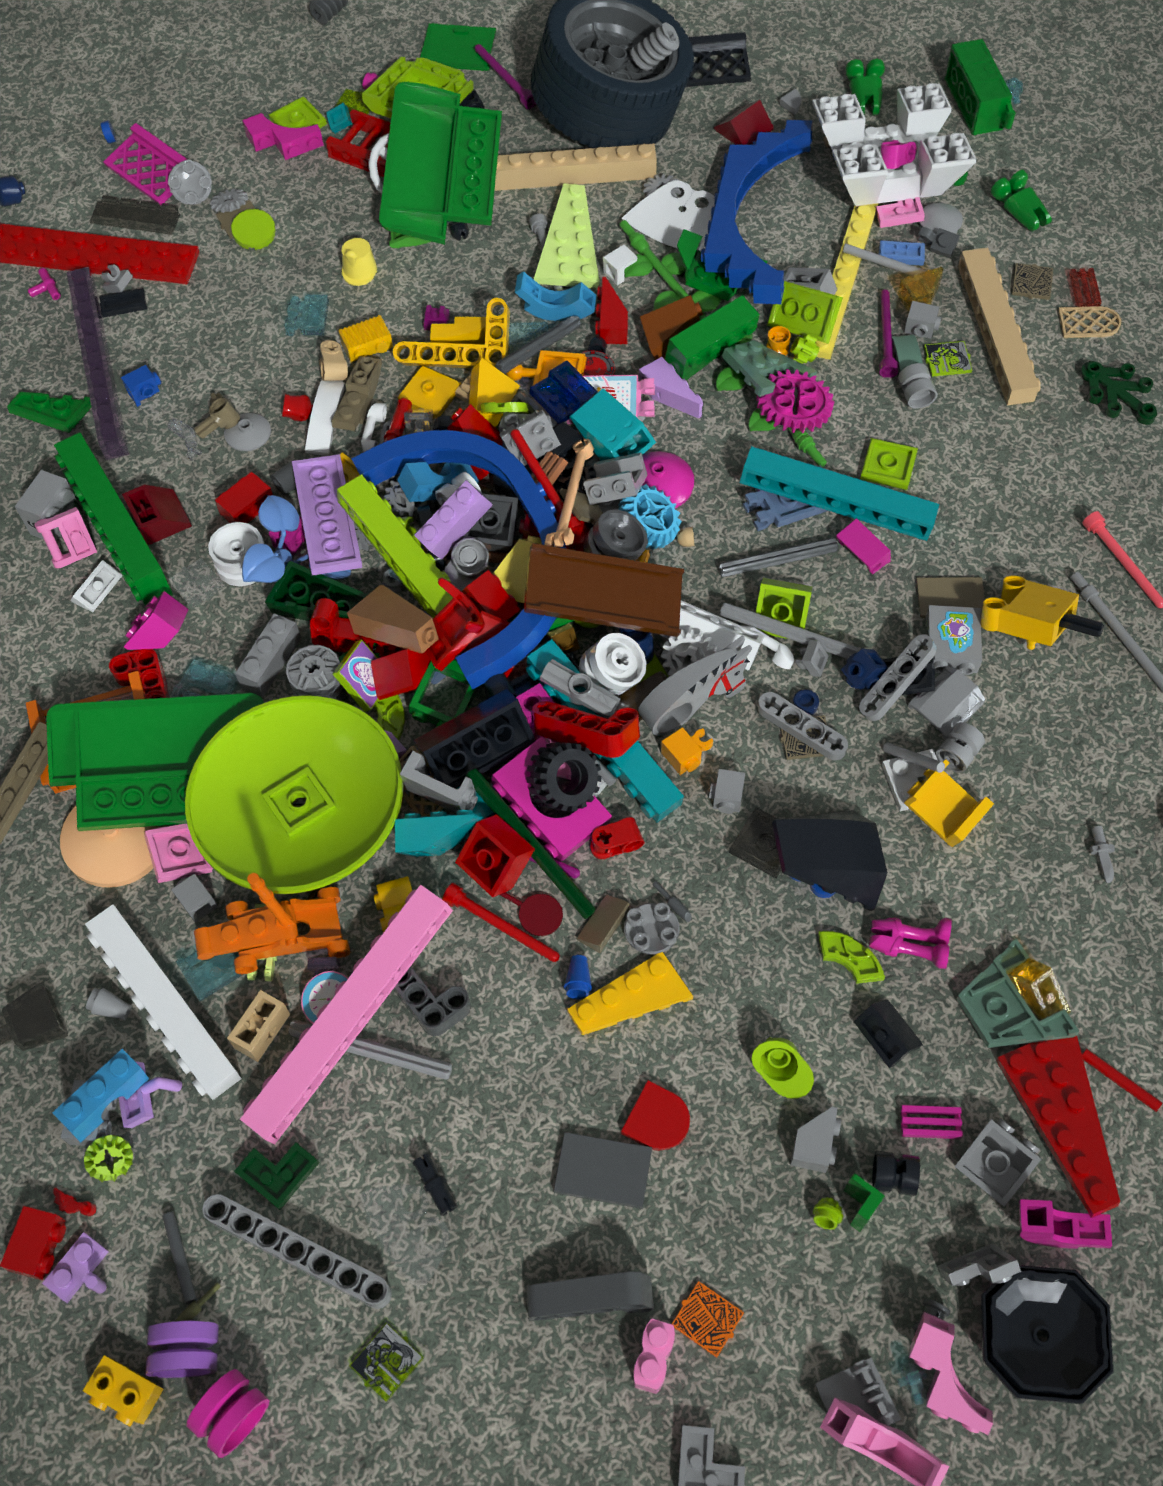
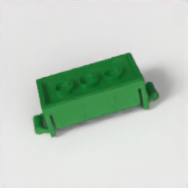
[945,39,1016,135]

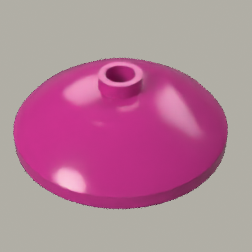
[642,451,694,508]

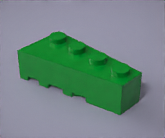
[665,295,760,381]

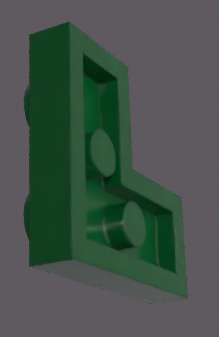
[234,1142,320,1210]

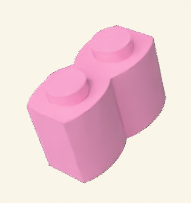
[634,1319,675,1394]

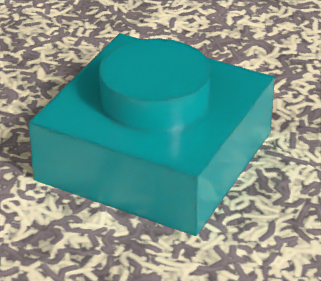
[326,103,352,133]

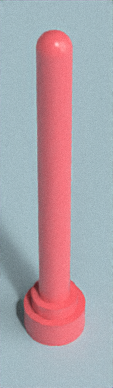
[1082,511,1163,608]

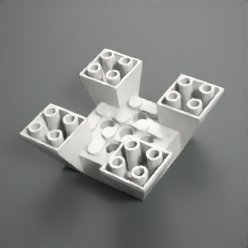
[812,83,976,206]

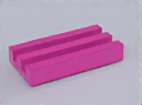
[900,1105,963,1139]

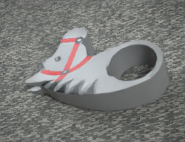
[638,636,752,736]

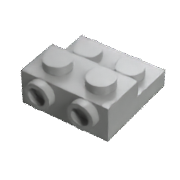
[954,1118,1042,1207]

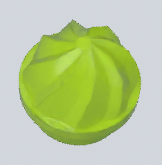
[813,1197,843,1230]

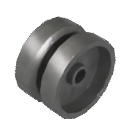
[583,509,648,560]

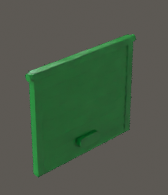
[420,23,496,71]

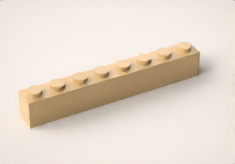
[495,144,657,191]
[958,248,1041,405]

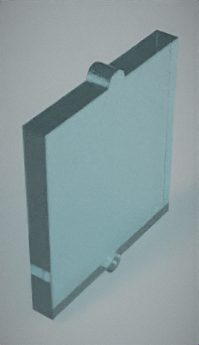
[508,322,549,354]

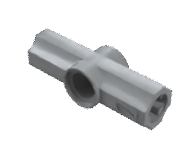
[540,659,620,719]

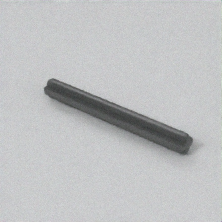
[495,316,581,374]
[719,537,838,577]

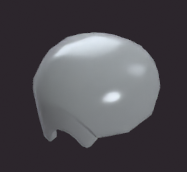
[451,538,489,576]

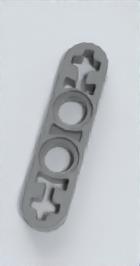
[859,634,937,721]
[758,692,848,760]

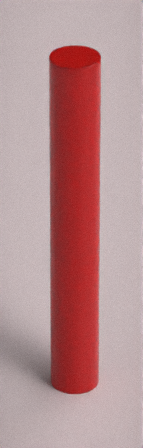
[1082,1048,1163,1112]

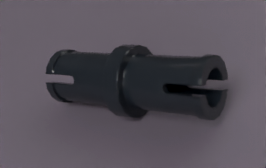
[413,1153,458,1216]

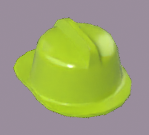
[751,1037,814,1099]

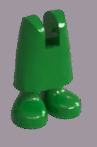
[845,59,885,115]
[991,169,1052,232]

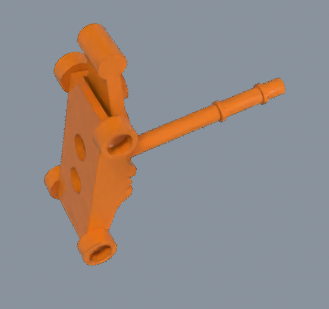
[194,873,351,974]

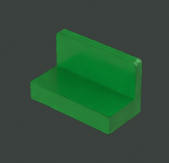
[844,1173,885,1232]

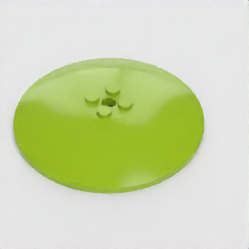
[185,696,403,894]

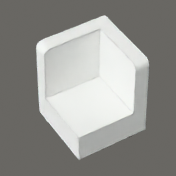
[603,245,637,285]

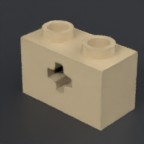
[227,990,290,1062]

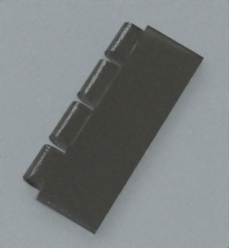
[90,195,180,235]

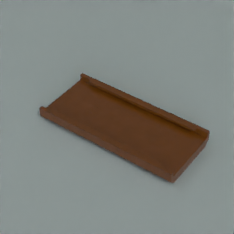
[524,543,684,637]

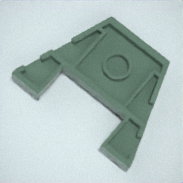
[722,341,818,397]
[957,939,1079,1048]

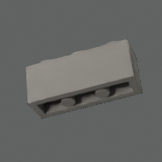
[235,614,301,697]

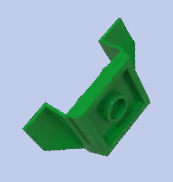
[677,229,768,301]

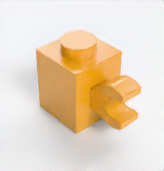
[661,727,713,775]

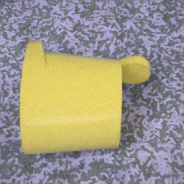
[342,238,377,286]

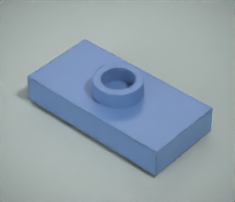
[879,240,925,266]

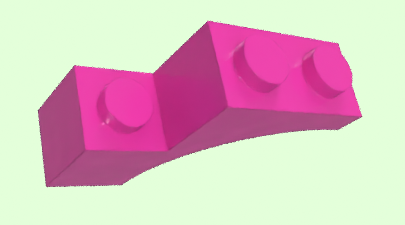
[242,113,324,160]

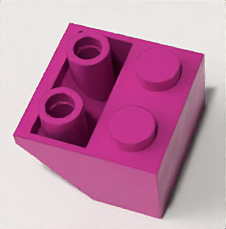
[124,591,189,650]

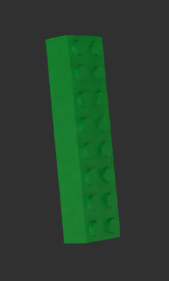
[54,432,173,607]

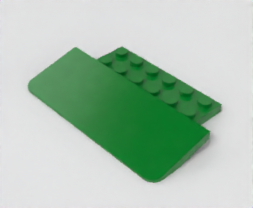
[379,82,502,245]
[47,693,264,831]

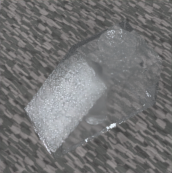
[404,408,434,434]

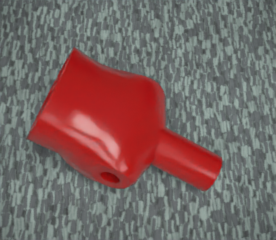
[282,394,313,422]

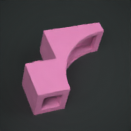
[910,1312,993,1435]
[820,1398,949,1486]

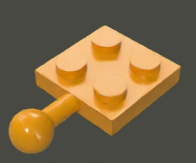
[506,350,587,400]

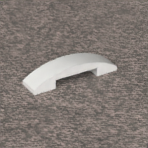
[305,380,346,456]

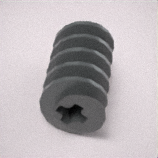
[309,0,348,25]

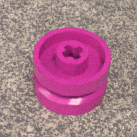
[186,1369,270,1458]

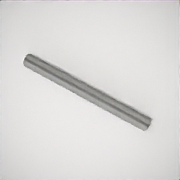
[720,603,861,659]
[288,1020,452,1080]

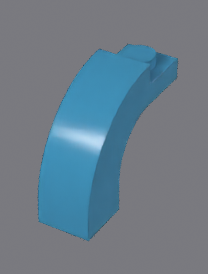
[515,272,597,321]

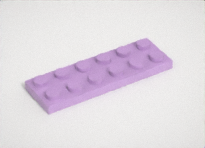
[292,454,362,575]

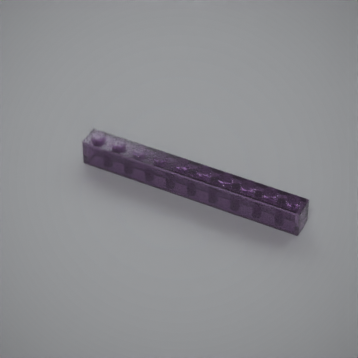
[66,267,129,460]

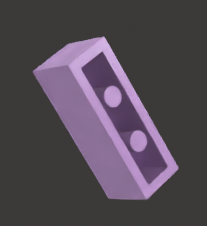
[414,480,493,560]

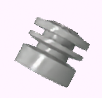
[286,645,346,701]

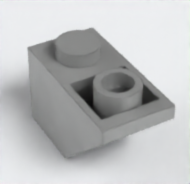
[790,1107,841,1173]

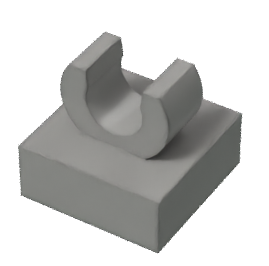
[101,265,133,293]
[795,641,829,677]

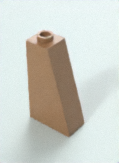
[347,585,439,653]

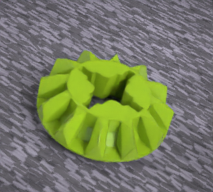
[84,1135,133,1182]

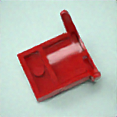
[426,577,485,671]

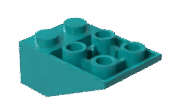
[569,388,656,461]
[395,810,486,857]

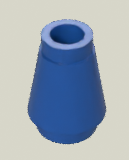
[564,955,592,999]

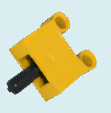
[980,575,1104,650]

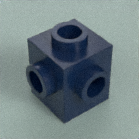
[841,648,889,690]

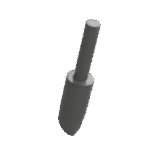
[652,881,692,922]

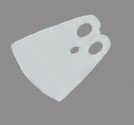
[621,180,715,251]

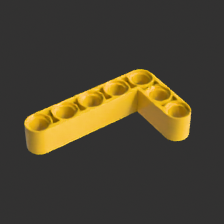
[393,298,510,368]

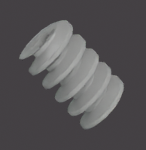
[630,23,679,71]

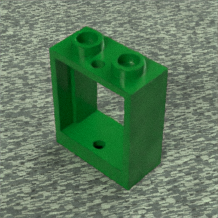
[409,660,480,727]

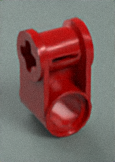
[590,817,645,859]

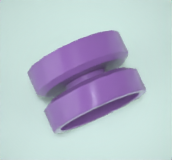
[145,1321,219,1378]

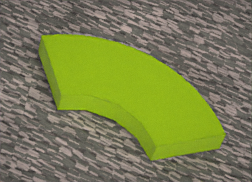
[373,695,405,741]
[818,931,885,984]

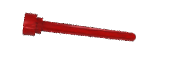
[510,429,582,533]
[442,883,560,962]

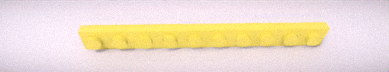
[815,203,879,360]

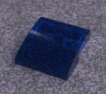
[529,360,598,424]

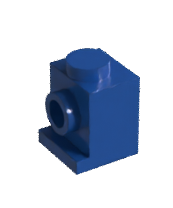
[121,365,161,407]

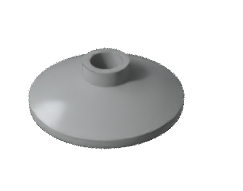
[224,413,271,451]

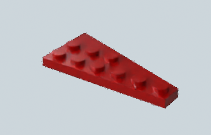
[996,1036,1120,1218]

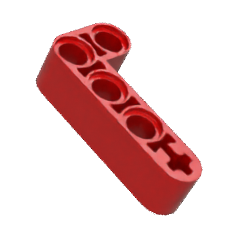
[310,598,405,657]
[109,649,170,699]
[532,701,640,758]

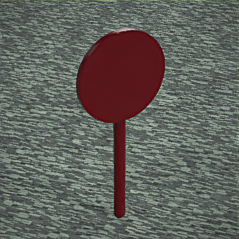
[500,892,563,936]

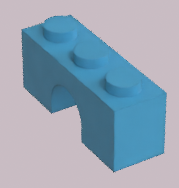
[397,462,479,502]
[52,1049,149,1143]

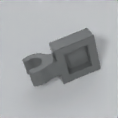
[918,227,960,259]

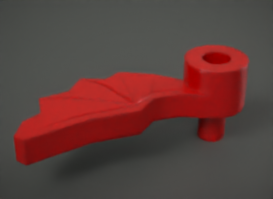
[53,1187,97,1216]

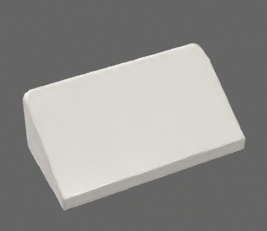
[70,560,122,612]

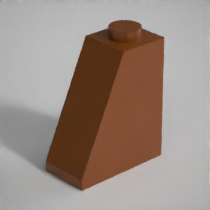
[640,295,704,360]

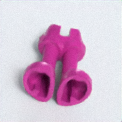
[869,917,952,969]

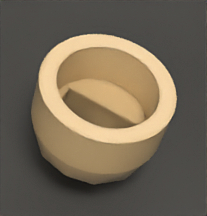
[677,527,695,547]

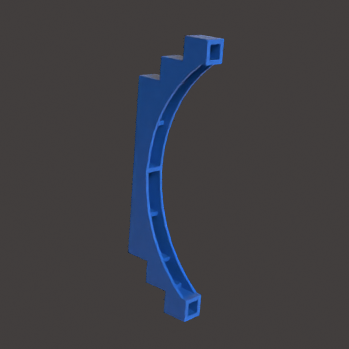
[701,120,813,304]

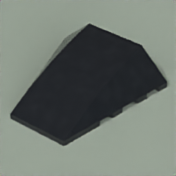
[772,810,888,911]

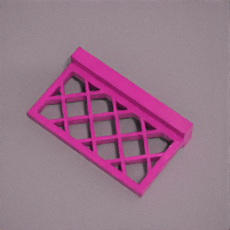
[103,123,188,206]

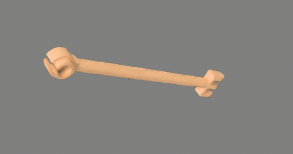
[545,439,594,548]

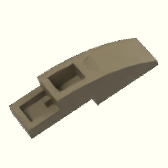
[332,356,382,431]

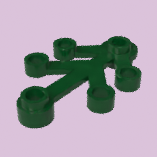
[1081,361,1157,425]

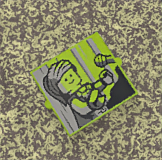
[924,341,972,377]

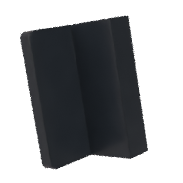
[853,1000,923,1068]

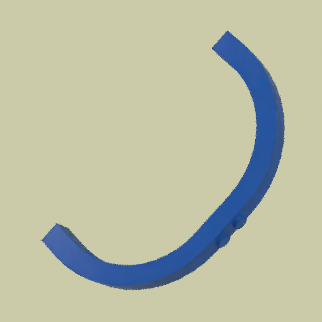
[352,430,566,690]

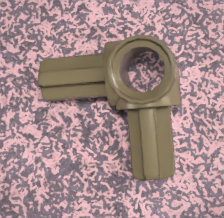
[194,392,240,438]

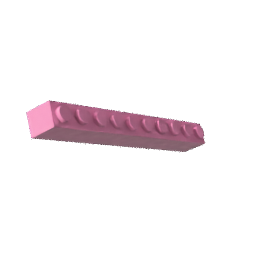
[240,885,453,1144]

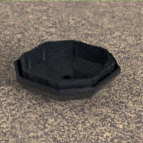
[981,1265,1114,1404]

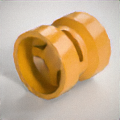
[766,326,791,356]

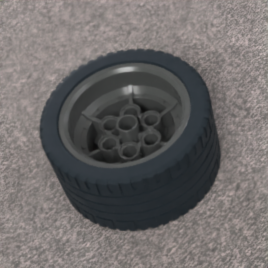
[530,0,694,148]

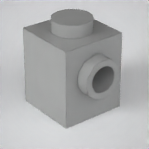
[904,301,942,339]
[709,769,745,814]

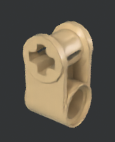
[319,340,348,381]

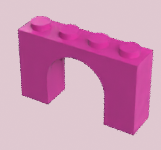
[491,737,612,862]

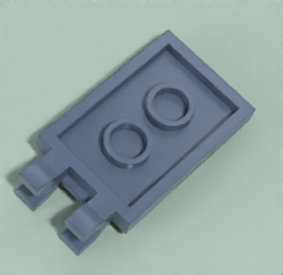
[743,465,828,531]

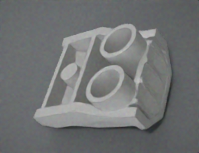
[908,666,986,739]

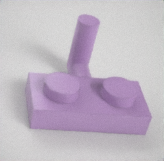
[118,1061,182,1128]
[42,1232,109,1303]

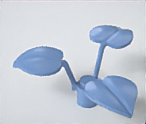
[242,495,351,583]

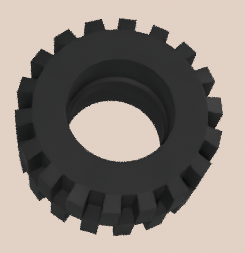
[526,742,602,812]

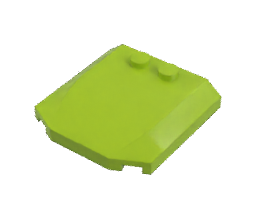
[362,57,474,118]

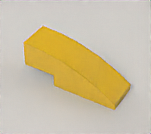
[430,317,502,353]

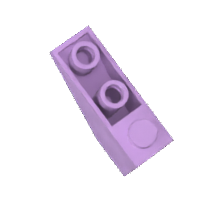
[639,357,703,419]

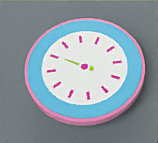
[301,971,348,1024]

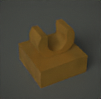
[547,623,580,654]

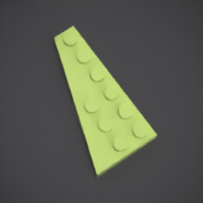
[534,184,600,288]

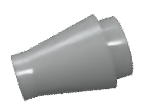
[86,988,132,1021]

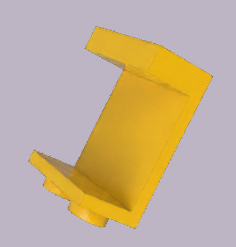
[904,759,994,847]

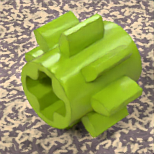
[790,334,819,364]

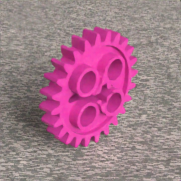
[756,369,834,433]

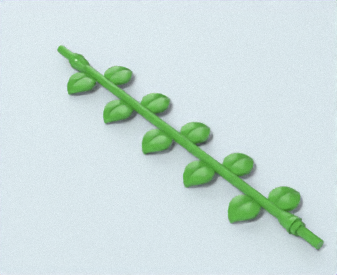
[620,220,827,467]

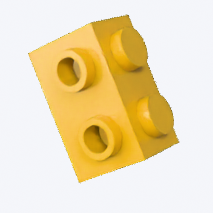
[83,1355,164,1427]

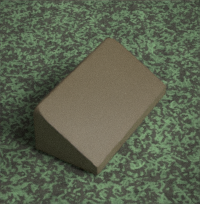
[577,895,629,953]

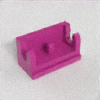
[836,518,891,574]

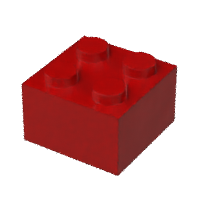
[455,814,535,898]

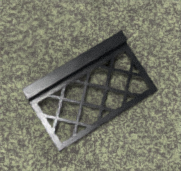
[686,32,751,87]

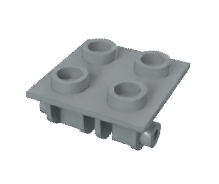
[500,410,561,466]
[815,1358,901,1447]

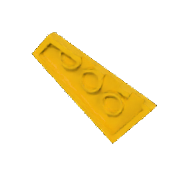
[567,952,693,1035]

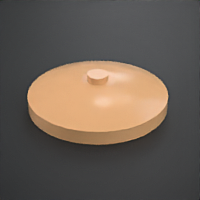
[60,806,169,888]

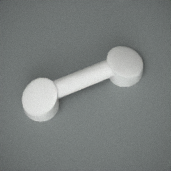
[361,403,387,452]
[740,625,794,669]

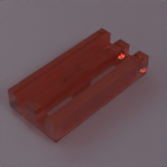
[1069,268,1102,307]

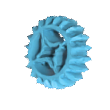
[618,484,682,550]

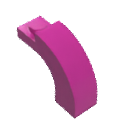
[1019,1199,1112,1249]

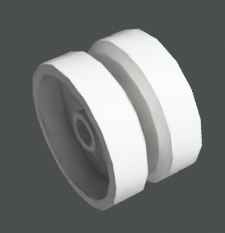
[208,522,264,587]
[579,633,646,697]

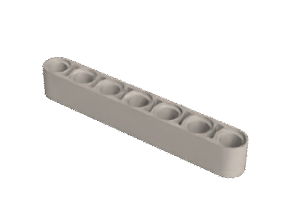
[202,1194,392,1309]

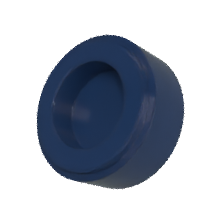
[793,689,819,715]

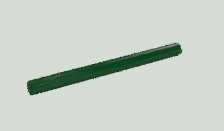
[465,768,596,919]

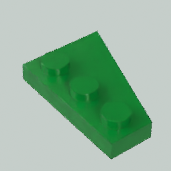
[7,392,94,433]

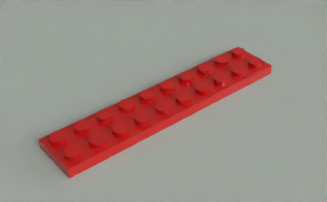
[0,224,200,284]

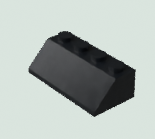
[413,689,536,789]

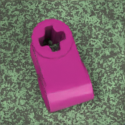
[881,140,917,169]

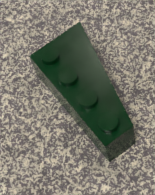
[265,561,368,621]

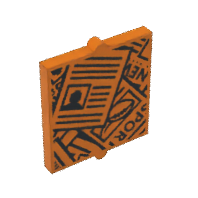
[672,1281,744,1358]

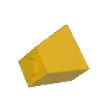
[469,358,520,428]

